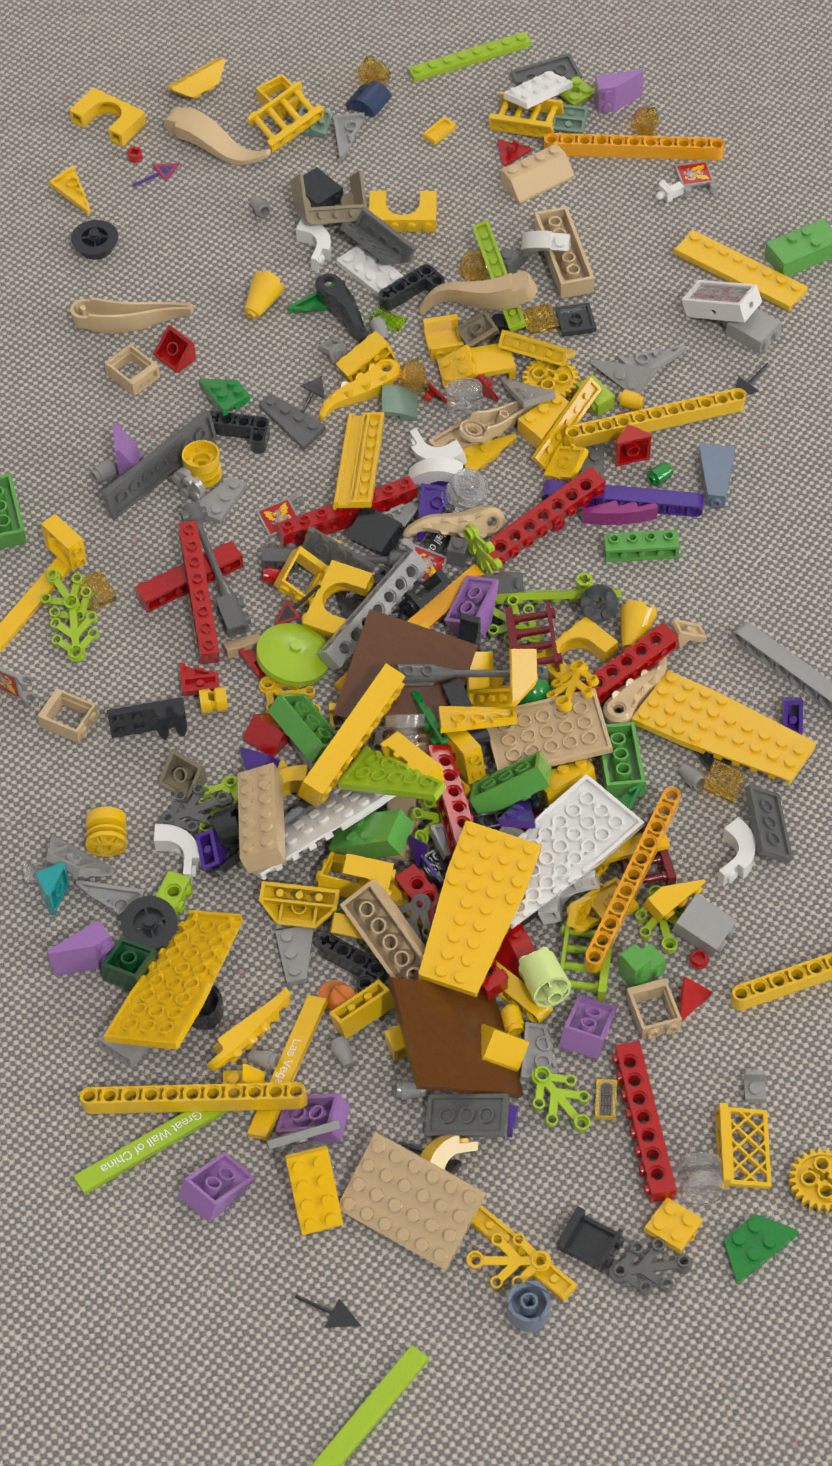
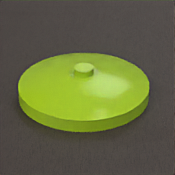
[256,623,329,687]

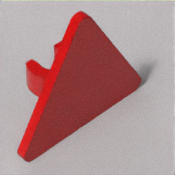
[497,139,531,166]
[465,374,499,402]
[423,381,452,407]
[677,977,712,1020]

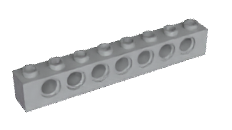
[317,550,429,670]

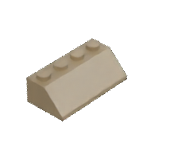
[501,144,575,204]

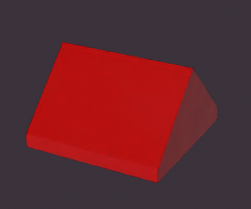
[153,325,196,373]
[615,424,652,467]
[243,713,290,757]

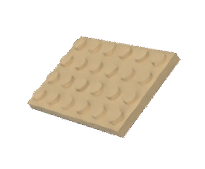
[487,688,613,771]
[339,1132,486,1270]

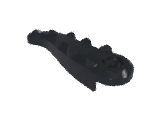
[315,273,370,342]

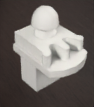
[656,180,684,203]

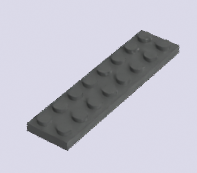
[101,410,217,520]

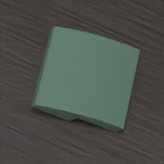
[552,104,588,134]
[298,105,333,137]
[382,385,418,421]

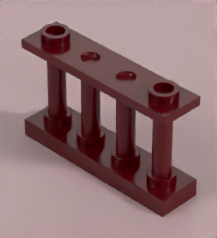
[505,600,563,672]
[618,812,677,886]

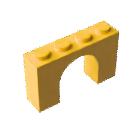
[69,87,146,147]
[369,191,437,232]
[301,560,375,639]
[537,616,618,694]
[329,854,396,942]

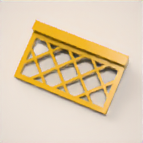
[498,330,577,367]
[715,1103,772,1189]

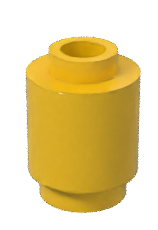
[617,389,645,411]
[500,1004,525,1036]

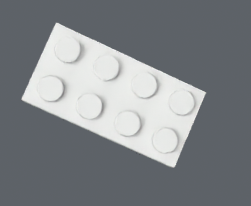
[504,71,573,109]
[336,244,404,298]

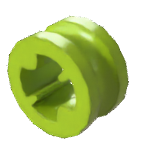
[576,573,593,589]

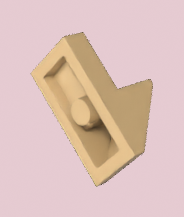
[671,619,707,649]

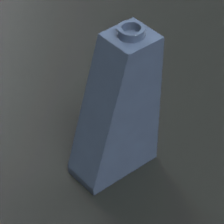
[698,442,735,508]

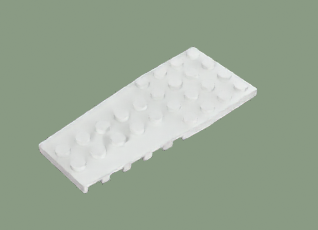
[510,774,644,929]
[238,788,396,880]

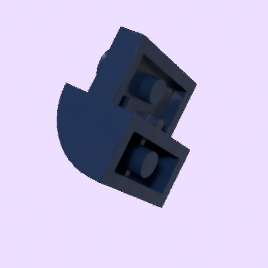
[345,80,392,117]

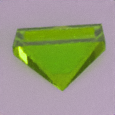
[369,306,407,332]

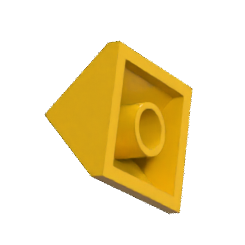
[481,1024,530,1072]

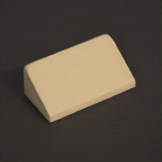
[223,633,260,659]

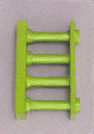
[560,917,614,1002]

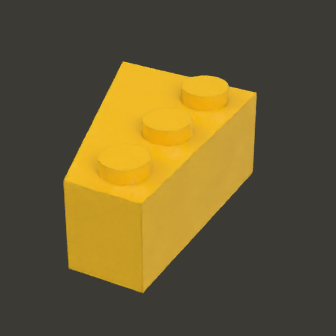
[336,331,398,382]
[517,392,569,449]
[380,731,445,781]
[537,759,597,808]

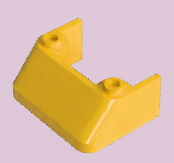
[467,649,538,708]

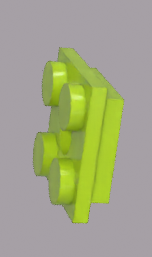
[559,76,595,106]

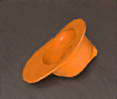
[318,980,357,1011]

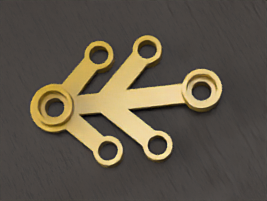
[546,660,599,713]
[259,676,321,715]
[466,1233,551,1290]

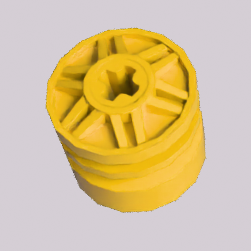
[182,440,222,488]
[85,807,127,857]

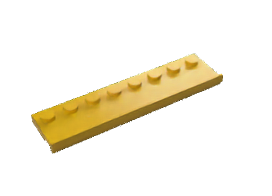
[673,230,808,312]
[333,412,385,510]

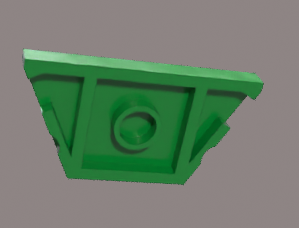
[199,379,250,416]
[723,1214,799,1285]

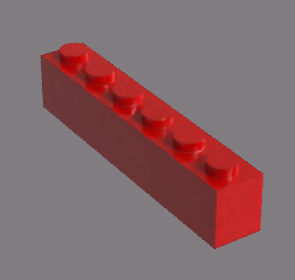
[135,541,244,613]

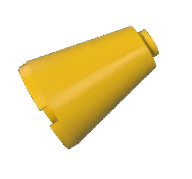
[244,270,285,319]
[620,600,657,650]

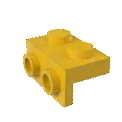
[567,895,600,932]

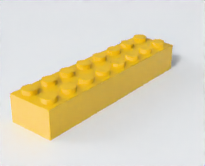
[297,663,405,808]

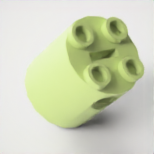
[518,947,571,1007]

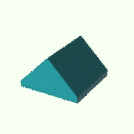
[35,862,70,916]

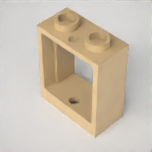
[105,344,160,396]
[37,688,99,743]
[626,978,682,1039]

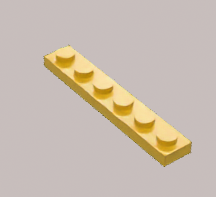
[531,377,602,470]

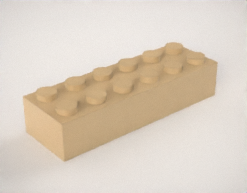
[534,206,595,299]
[237,762,286,873]
[340,880,426,981]

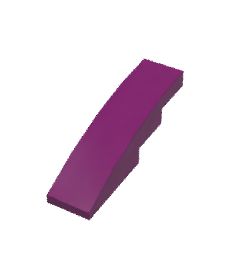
[581,501,658,525]

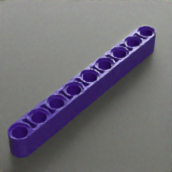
[541,480,704,517]

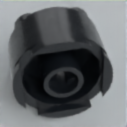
[579,584,618,622]
[210,803,239,848]
[192,984,224,1030]

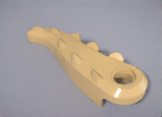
[459,401,540,444]
[402,505,505,538]
[603,656,667,724]

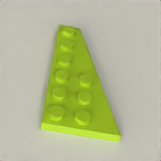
[337,745,446,801]

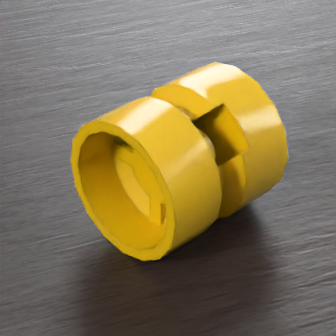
[199,687,228,714]

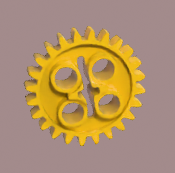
[522,359,579,399]
[788,1147,832,1214]

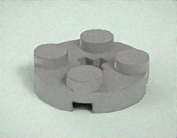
[171,468,206,501]

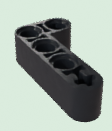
[379,264,445,312]
[209,410,270,454]
[440,677,491,748]
[317,932,386,994]

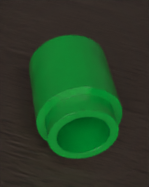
[647,462,674,487]

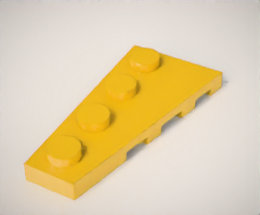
[438,706,517,733]

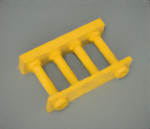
[247,81,324,153]
[488,91,564,138]

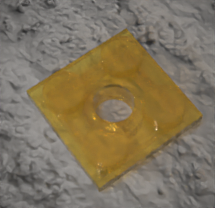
[521,303,560,334]
[702,759,746,804]

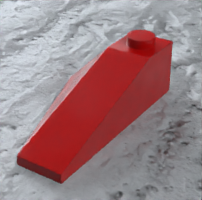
[495,923,536,983]

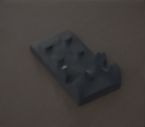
[107,697,187,740]

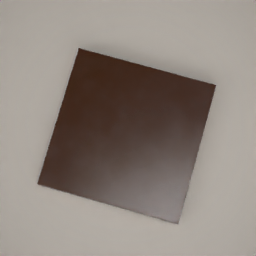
[333,609,478,746]
[388,977,524,1098]

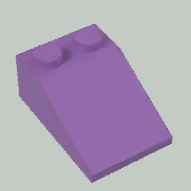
[594,69,644,114]
[112,423,143,477]
[444,576,499,638]
[47,920,114,976]
[559,995,617,1059]
[275,1093,350,1144]
[178,1152,256,1222]

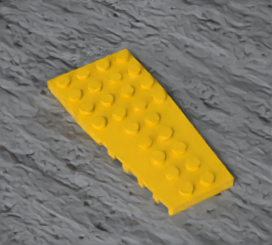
[631,670,816,785]
[418,820,542,997]
[103,910,243,1050]

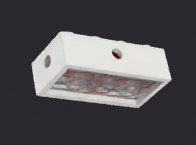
[682,280,762,323]

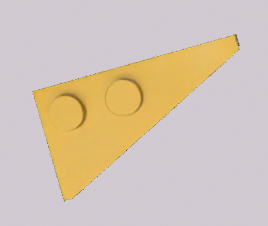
[49,165,91,215]
[462,433,517,477]

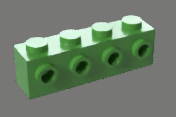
[603,530,680,562]

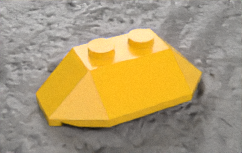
[165,58,225,99]
[259,881,340,929]

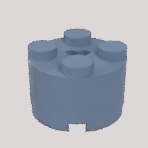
[507,1280,551,1333]

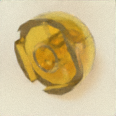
[358,55,391,86]
[631,104,660,136]
[460,250,490,281]
[399,357,429,393]

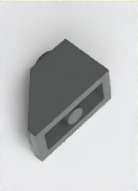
[500,248,529,274]
[447,536,470,568]
[481,571,523,594]

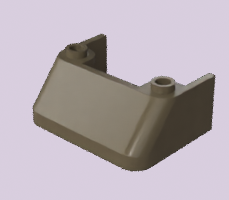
[290,171,368,226]

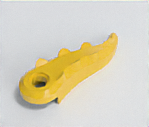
[319,358,400,421]
[206,988,291,1071]

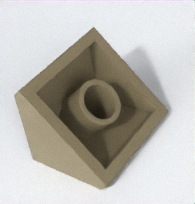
[456,310,499,348]
[158,749,207,801]

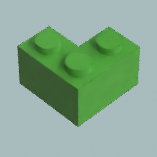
[618,943,666,987]

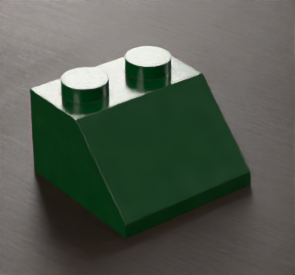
[101,937,157,991]

